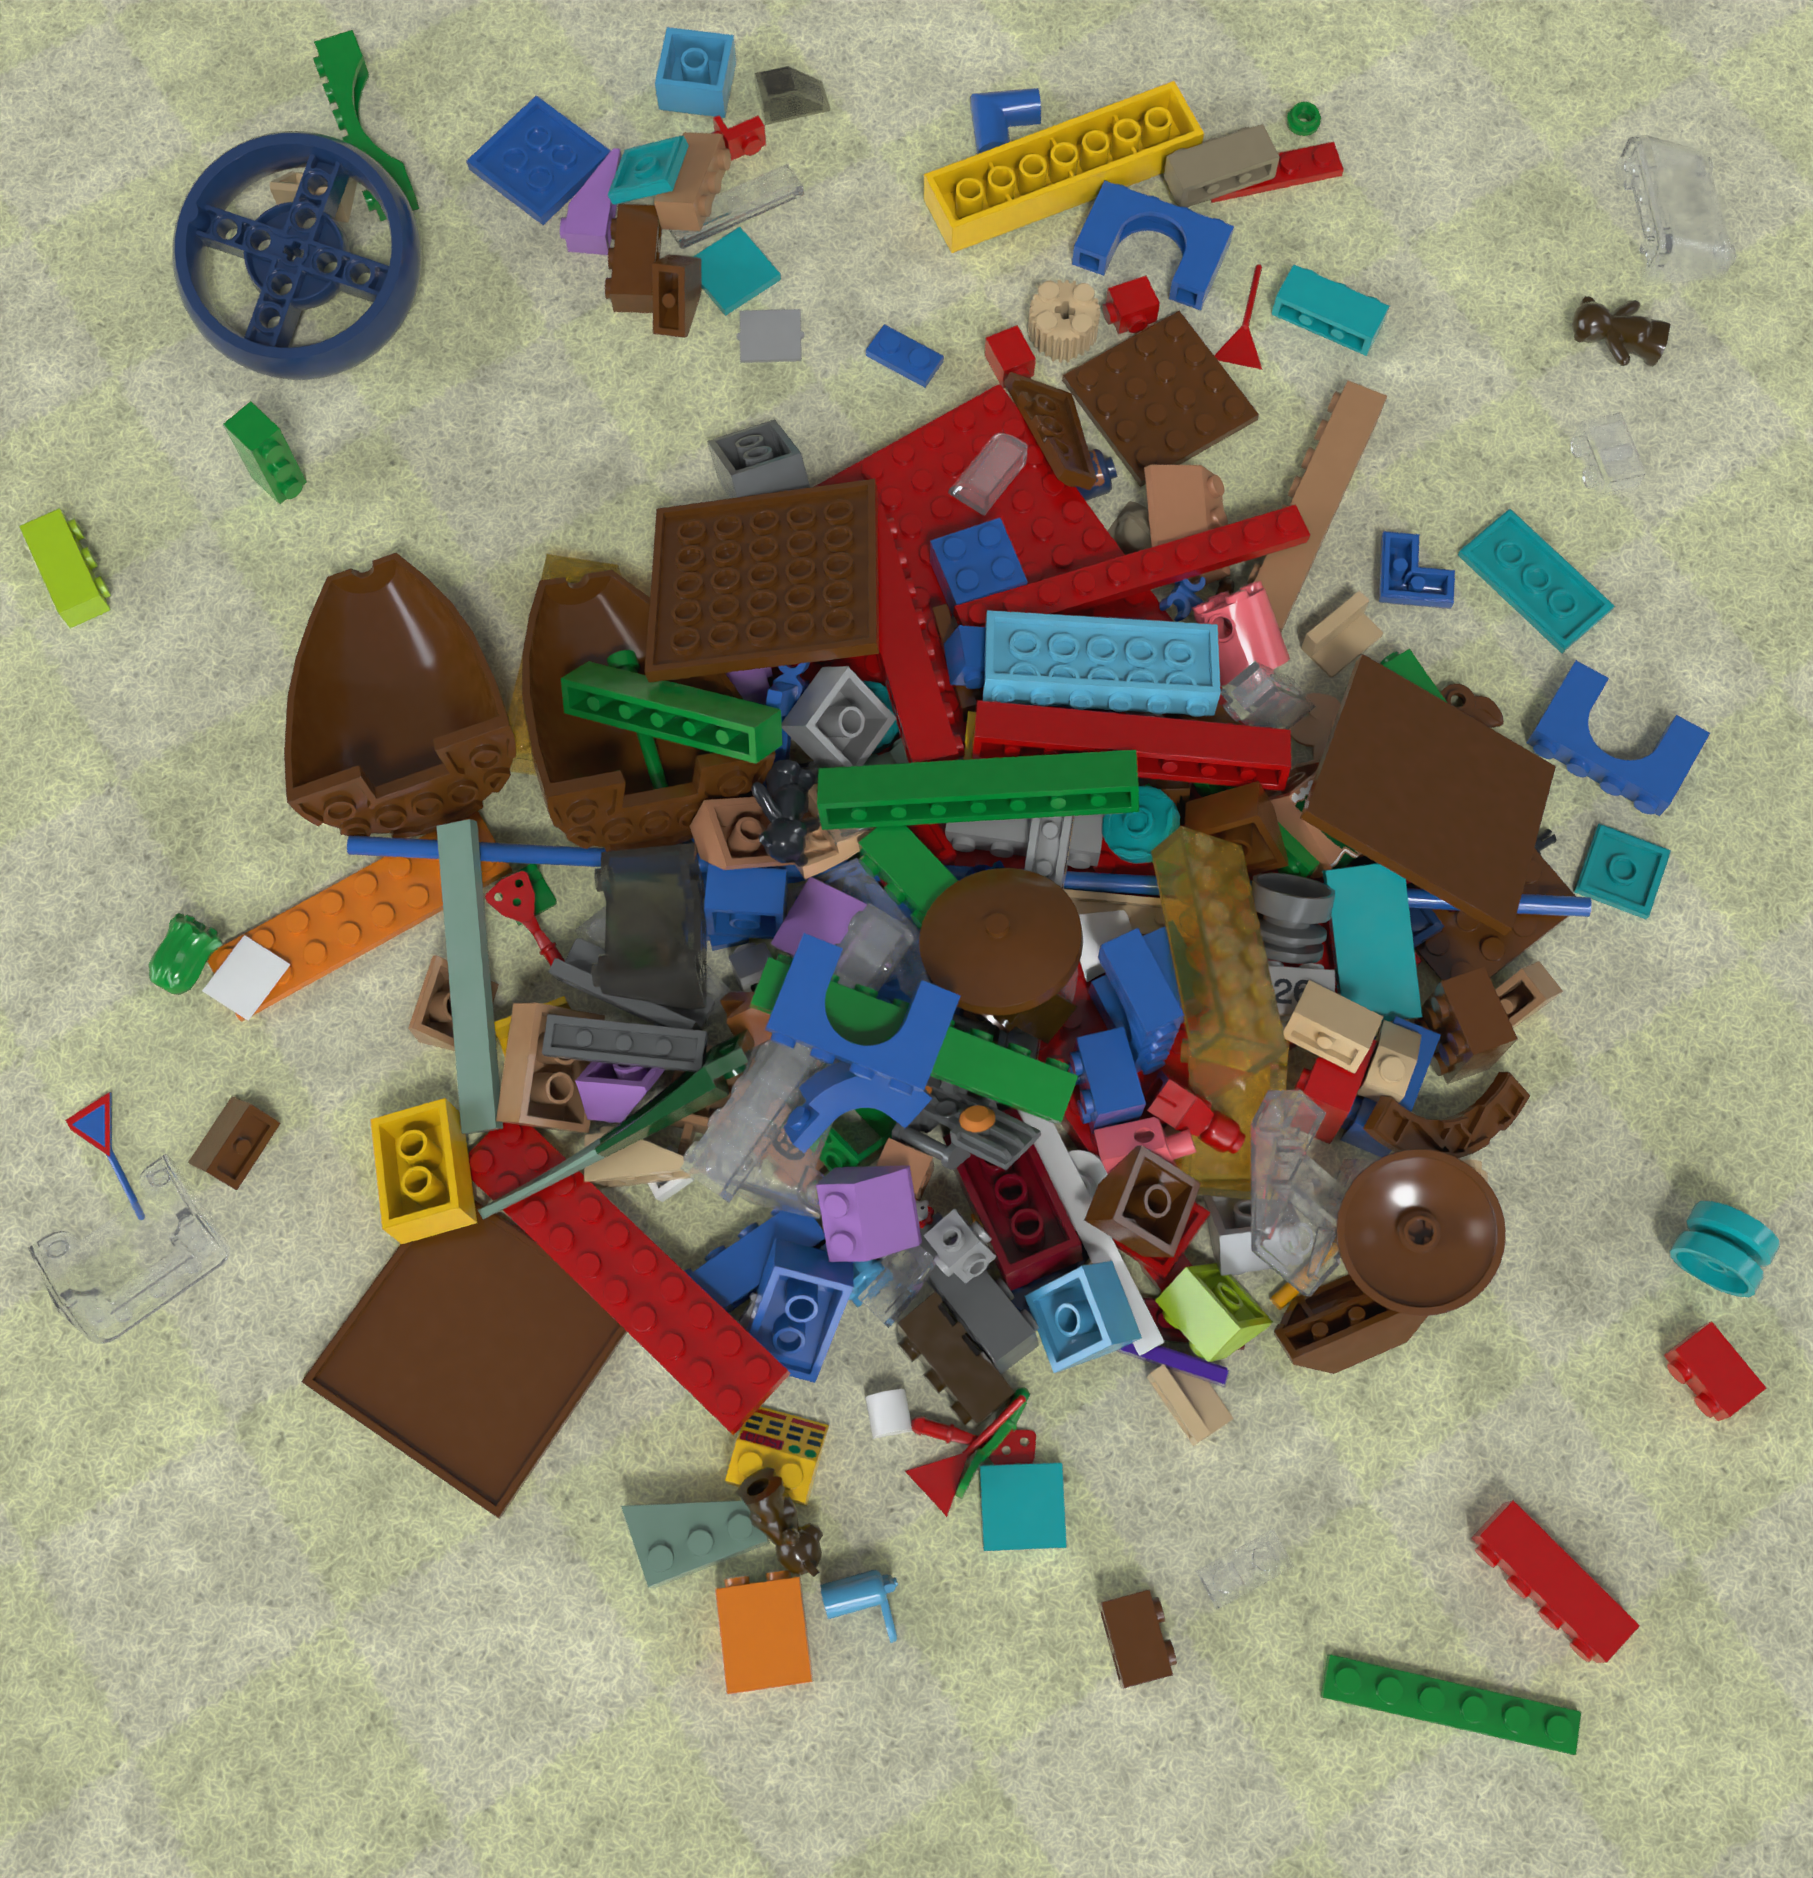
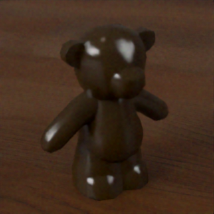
[1572,296,1671,367]
[737,1467,823,1577]

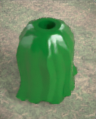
[148,913,222,995]

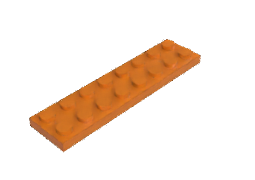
[207,811,513,1022]

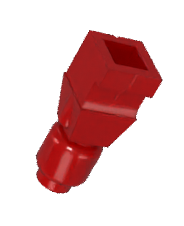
[1143,1070,1246,1154]

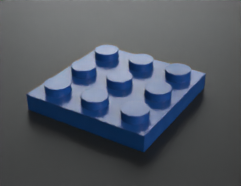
[466,95,611,225]

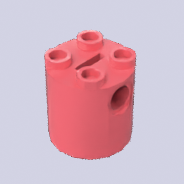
[1192,581,1290,691]

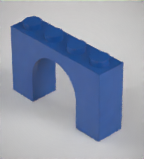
[1072,180,1234,311]
[1527,660,1710,817]
[1088,928,1184,1075]
[765,933,961,1096]

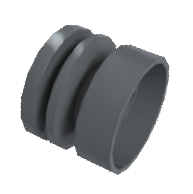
[1241,872,1335,964]

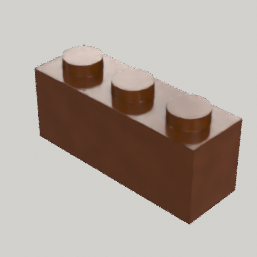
[605,204,662,313]

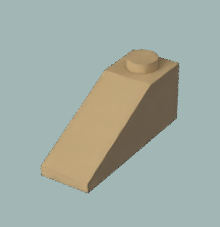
[584,1126,710,1189]

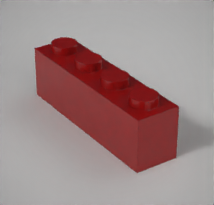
[1471,1500,1640,1663]

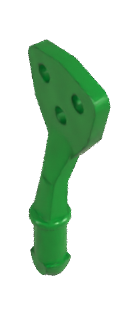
[955,1387,1031,1499]

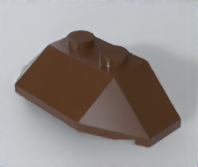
[1274,1274,1428,1374]

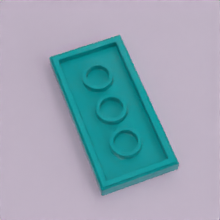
[1458,509,1615,654]
[1323,863,1422,1023]

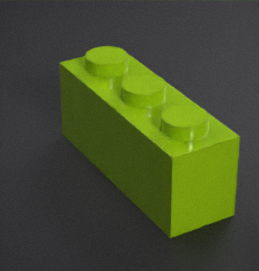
[19,508,111,628]

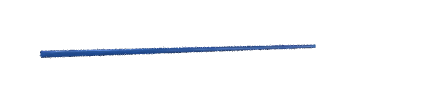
[347,836,1592,917]

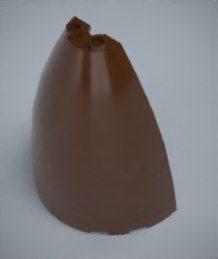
[284,552,516,838]
[522,570,776,854]

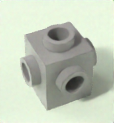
[924,1209,997,1284]

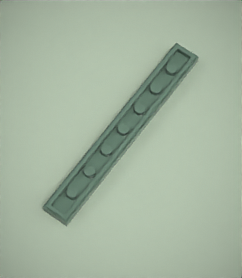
[436,819,503,1134]

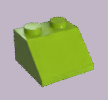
[1155,1263,1273,1362]

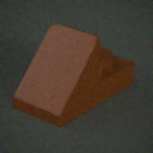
[720,992,772,1047]

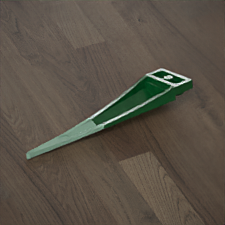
[478,1029,755,1219]

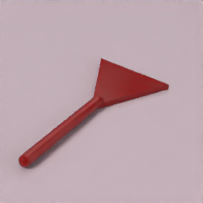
[1214,264,1263,370]
[905,1395,1026,1517]

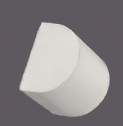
[865,1389,912,1439]

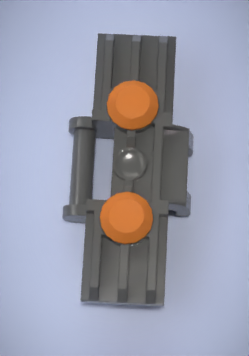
[892,1086,1041,1170]

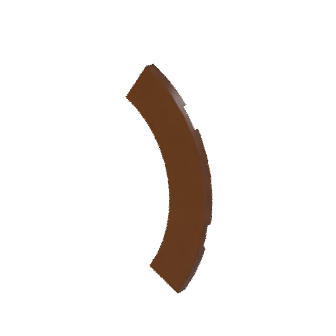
[1363,1072,1531,1158]

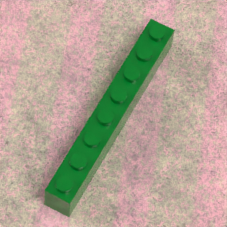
[817,750,1139,830]
[749,954,1078,1124]

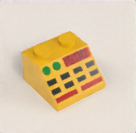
[725,1406,829,1506]

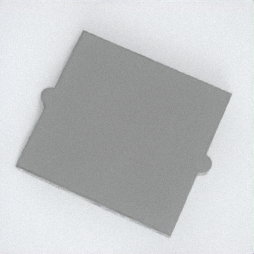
[736,309,805,363]

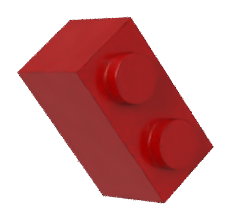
[1664,1321,1767,1421]

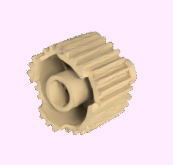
[1028,280,1100,363]

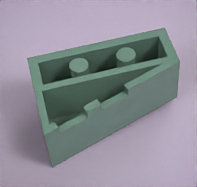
[621,1501,770,1589]

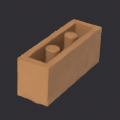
[654,132,731,231]

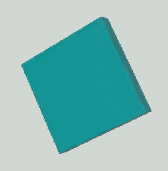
[607,135,689,205]
[693,227,781,316]
[1574,823,1671,920]
[980,1462,1067,1551]

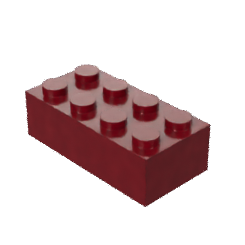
[943,1108,1083,1291]

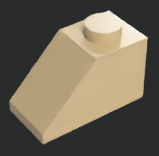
[1357,1020,1422,1103]

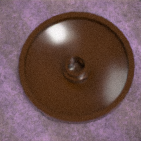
[919,868,1083,1015]
[1336,1149,1506,1316]

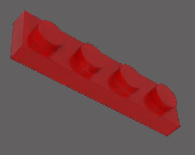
[1210,142,1344,203]

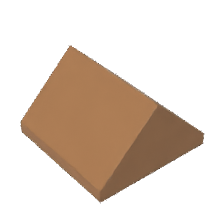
[408,955,499,1051]

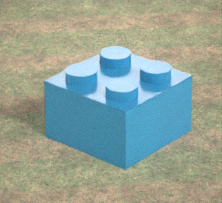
[655,27,737,118]

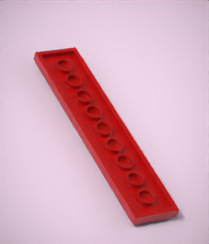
[468,1122,791,1435]

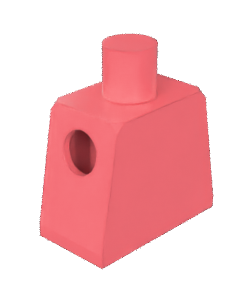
[1094,1117,1197,1174]

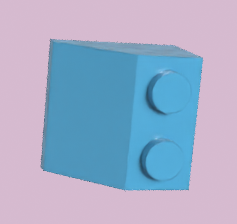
[1025,1261,1142,1373]

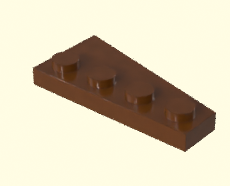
[1004,372,1097,491]

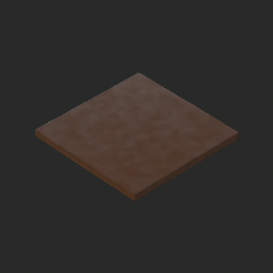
[1300,654,1556,936]
[301,1200,627,1519]

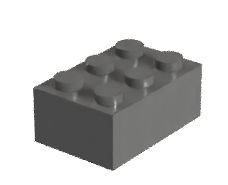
[707,419,810,498]

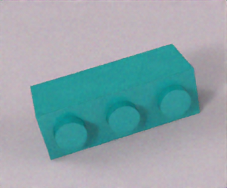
[1271,264,1390,356]

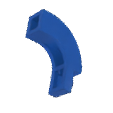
[783,1061,933,1153]

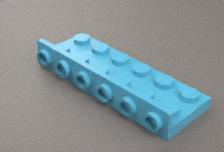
[983,610,1221,717]

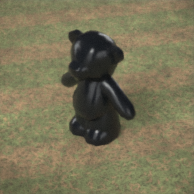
[751,759,821,867]

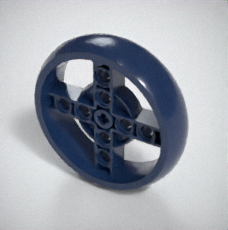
[172,131,422,380]

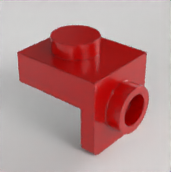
[712,115,766,161]

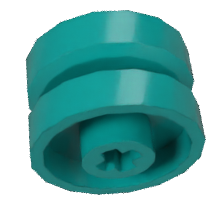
[1670,1201,1780,1298]

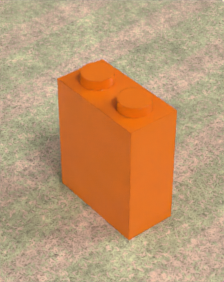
[715,1570,813,1694]

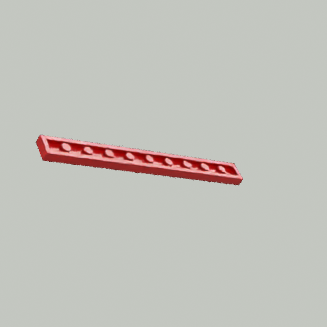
[953,504,1310,627]

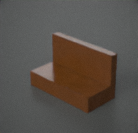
[188,1096,281,1191]

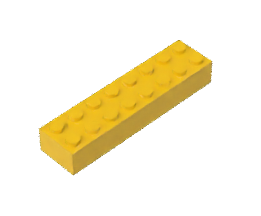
[924,81,1204,253]

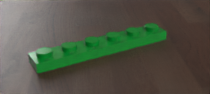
[1321,1654,1581,1756]

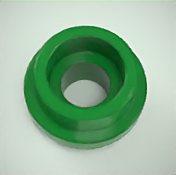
[1287,102,1321,136]

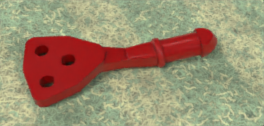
[485,871,565,966]
[911,1416,1036,1465]

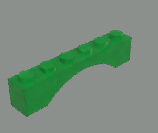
[313,29,419,222]

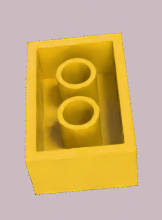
[370,1098,477,1244]

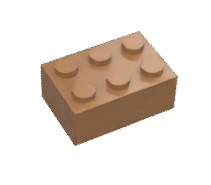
[496,1003,605,1133]

